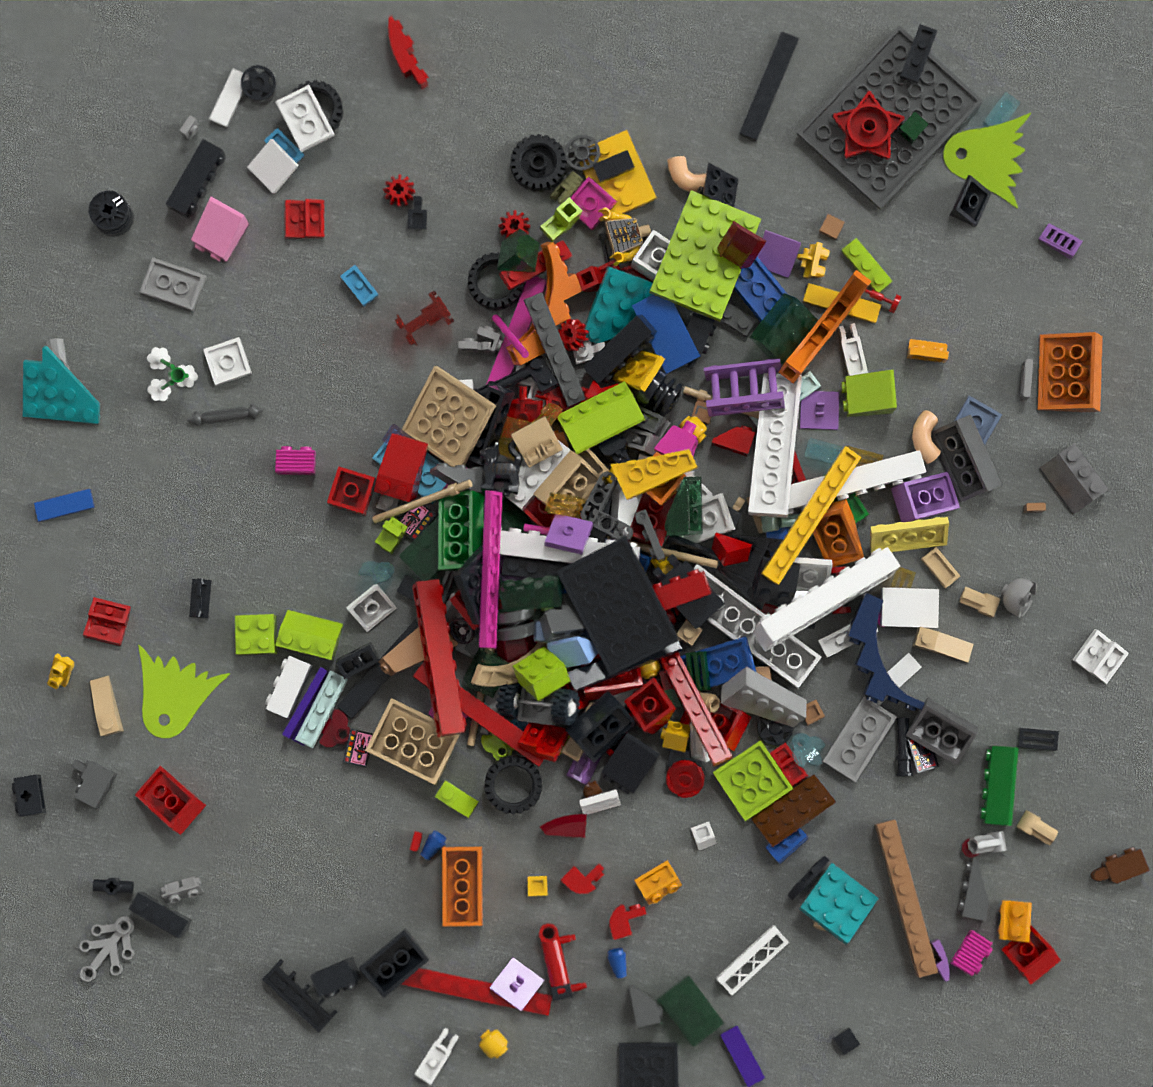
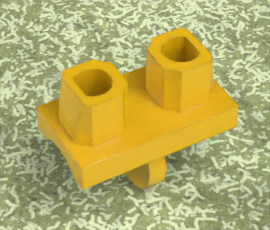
[797,242,829,279]
[47,653,74,690]

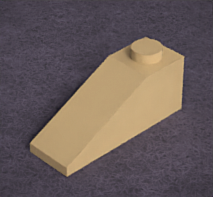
[912,626,973,663]
[90,676,124,736]

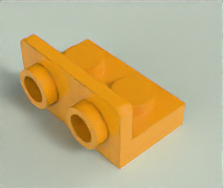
[907,339,949,363]
[634,860,682,905]
[998,900,1032,942]

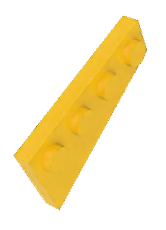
[611,449,698,500]

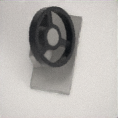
[445,593,475,644]

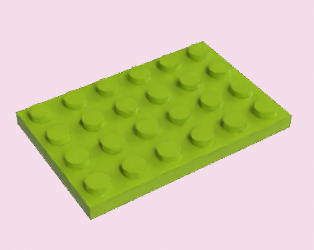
[649,190,761,322]

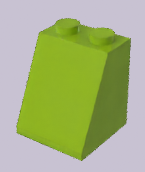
[841,370,897,417]

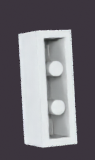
[265,656,312,719]

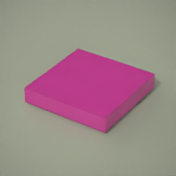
[571,176,617,230]

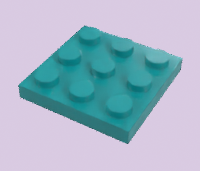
[799,863,879,945]

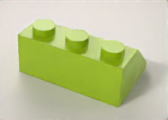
[275,610,343,661]

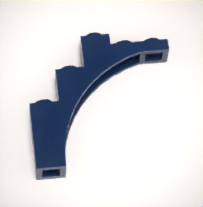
[846,593,925,712]

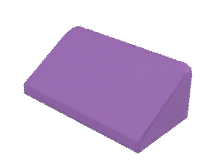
[566,752,602,785]

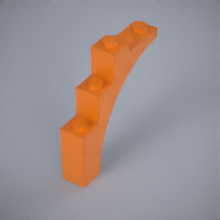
[506,242,582,365]
[778,270,872,384]

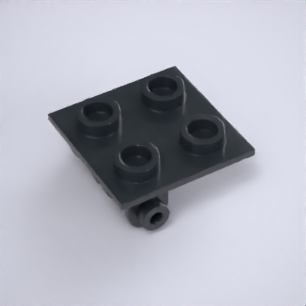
[697,163,739,207]

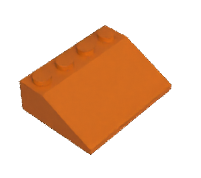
[1038,332,1103,412]

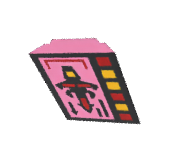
[398,499,437,542]
[343,728,373,768]

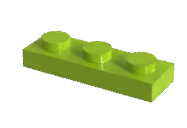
[841,238,893,293]

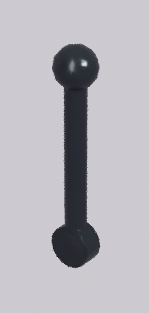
[598,233,609,263]

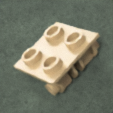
[511,416,563,468]

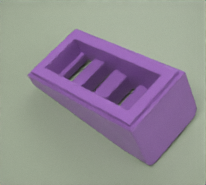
[1038,223,1083,259]

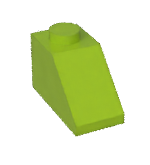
[435,780,479,818]

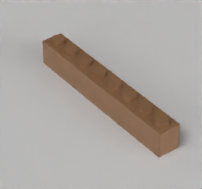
[874,819,938,977]

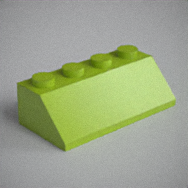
[556,381,645,454]

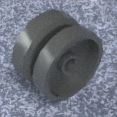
[497,604,536,641]

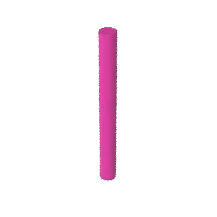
[492,314,529,358]

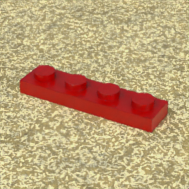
[499,240,573,290]

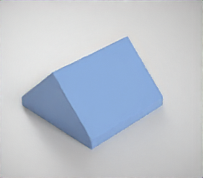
[547,636,598,668]

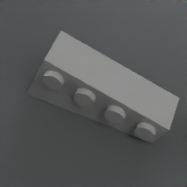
[721,667,806,727]

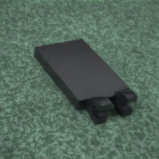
[652,554,725,630]

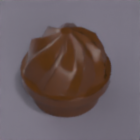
[583,780,603,798]

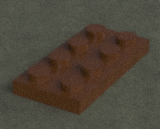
[751,774,836,848]

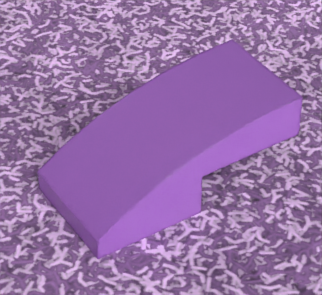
[930,938,949,982]

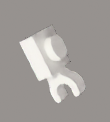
[573,341,605,365]

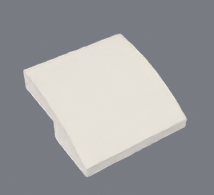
[1072,629,1129,684]

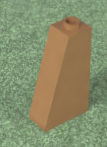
[378,627,458,676]

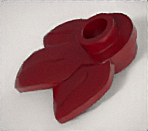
[319,709,351,747]

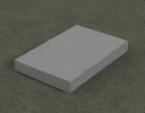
[139,257,206,312]

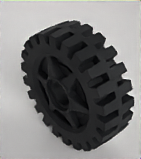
[510,134,566,192]

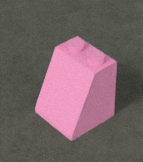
[191,197,249,262]

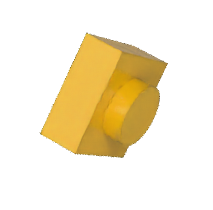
[527,876,548,896]

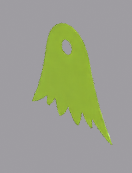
[944,113,1031,209]
[138,644,230,738]

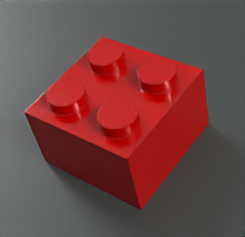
[327,466,376,516]

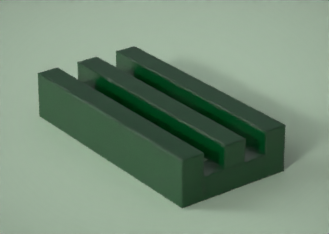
[685,651,711,691]

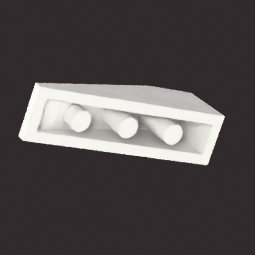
[610,480,643,541]

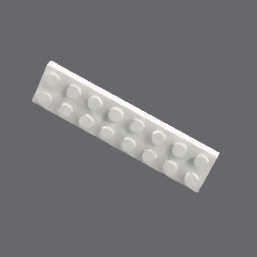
[748,373,802,518]

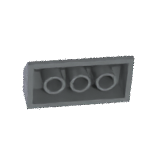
[931,415,1002,502]

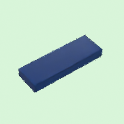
[34,489,95,522]

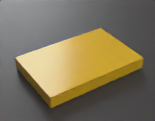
[612,350,665,392]

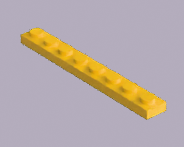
[761,446,861,585]

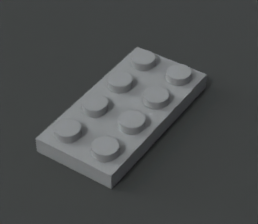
[823,696,897,782]

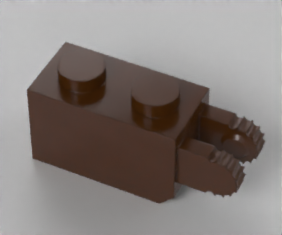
[1091,846,1150,884]

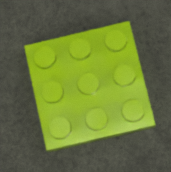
[712,740,793,821]

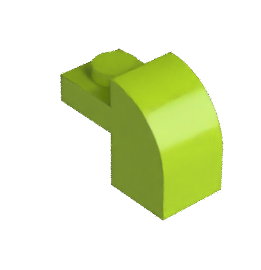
[540,197,582,242]
[375,517,408,555]

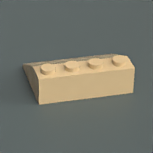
[365,698,460,785]

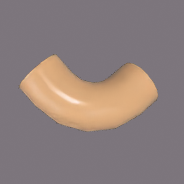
[667,156,706,192]
[912,410,941,464]

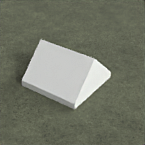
[346,583,397,632]

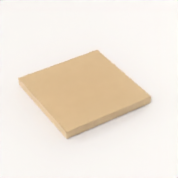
[401,366,496,467]

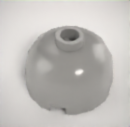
[1001,578,1037,617]

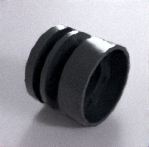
[88,190,134,237]
[636,369,684,417]

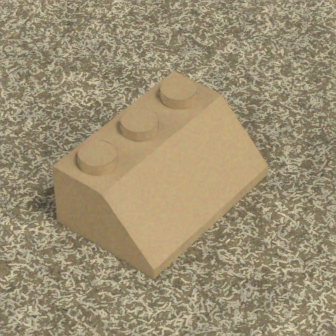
[533,450,600,517]

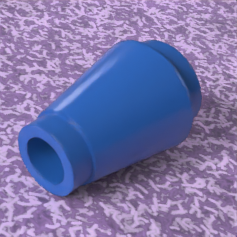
[420,830,447,860]
[607,948,627,978]

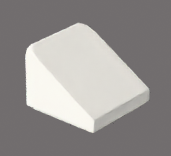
[691,822,717,850]

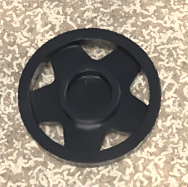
[240,65,276,101]
[757,717,794,745]

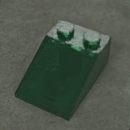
[665,477,703,536]

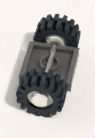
[496,683,580,726]

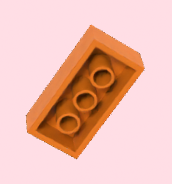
[442,846,483,926]

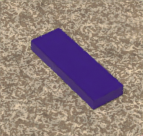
[720,1025,765,1087]

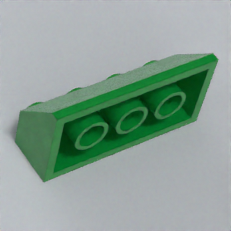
[438,490,484,572]
[980,746,1019,826]

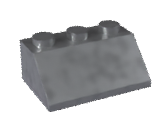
[1040,443,1109,514]
[906,697,978,765]

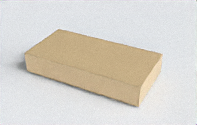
[921,547,960,589]

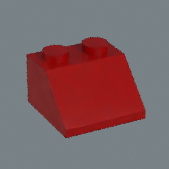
[624,678,676,734]
[1001,925,1061,985]

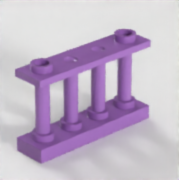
[704,359,785,417]

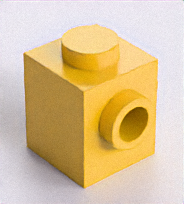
[660,721,690,752]

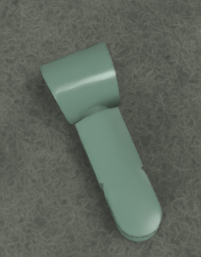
[761,514,800,532]

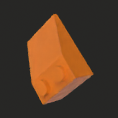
[813,499,864,567]

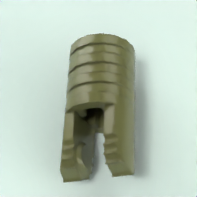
[550,171,584,205]

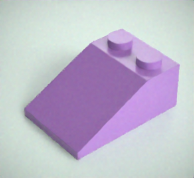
[891,472,960,522]

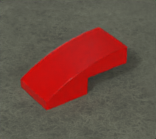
[770,742,808,787]

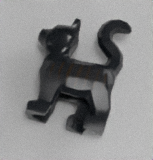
[480,440,522,497]

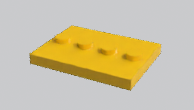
[579,130,657,221]

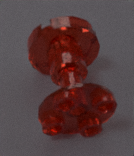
[394,290,455,347]

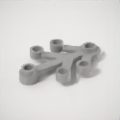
[79,916,135,982]

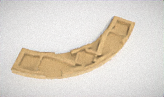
[471,642,549,687]

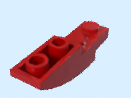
[388,16,429,90]

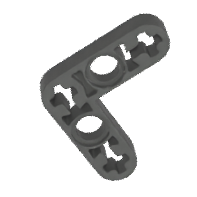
[581,471,633,540]

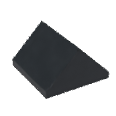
[950,175,991,227]

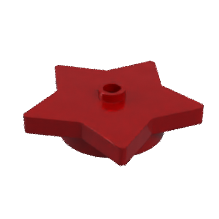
[832,91,905,160]

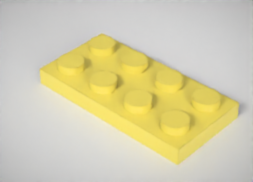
[870,517,949,553]

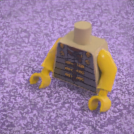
[598,207,651,266]

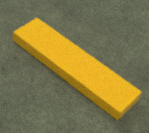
[803,283,881,324]

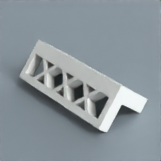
[716,925,789,995]

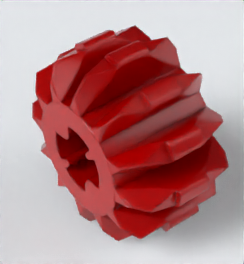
[383,174,416,207]
[498,210,531,243]
[558,319,589,351]

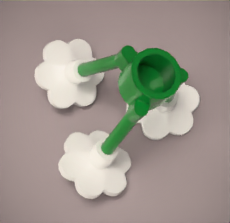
[147,347,198,401]

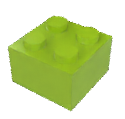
[235,614,277,656]
[513,646,570,701]

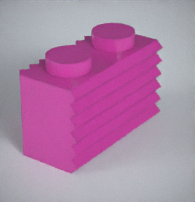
[275,446,316,475]
[950,930,993,976]

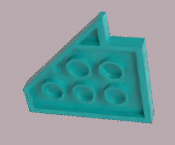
[585,266,653,344]
[23,346,100,424]

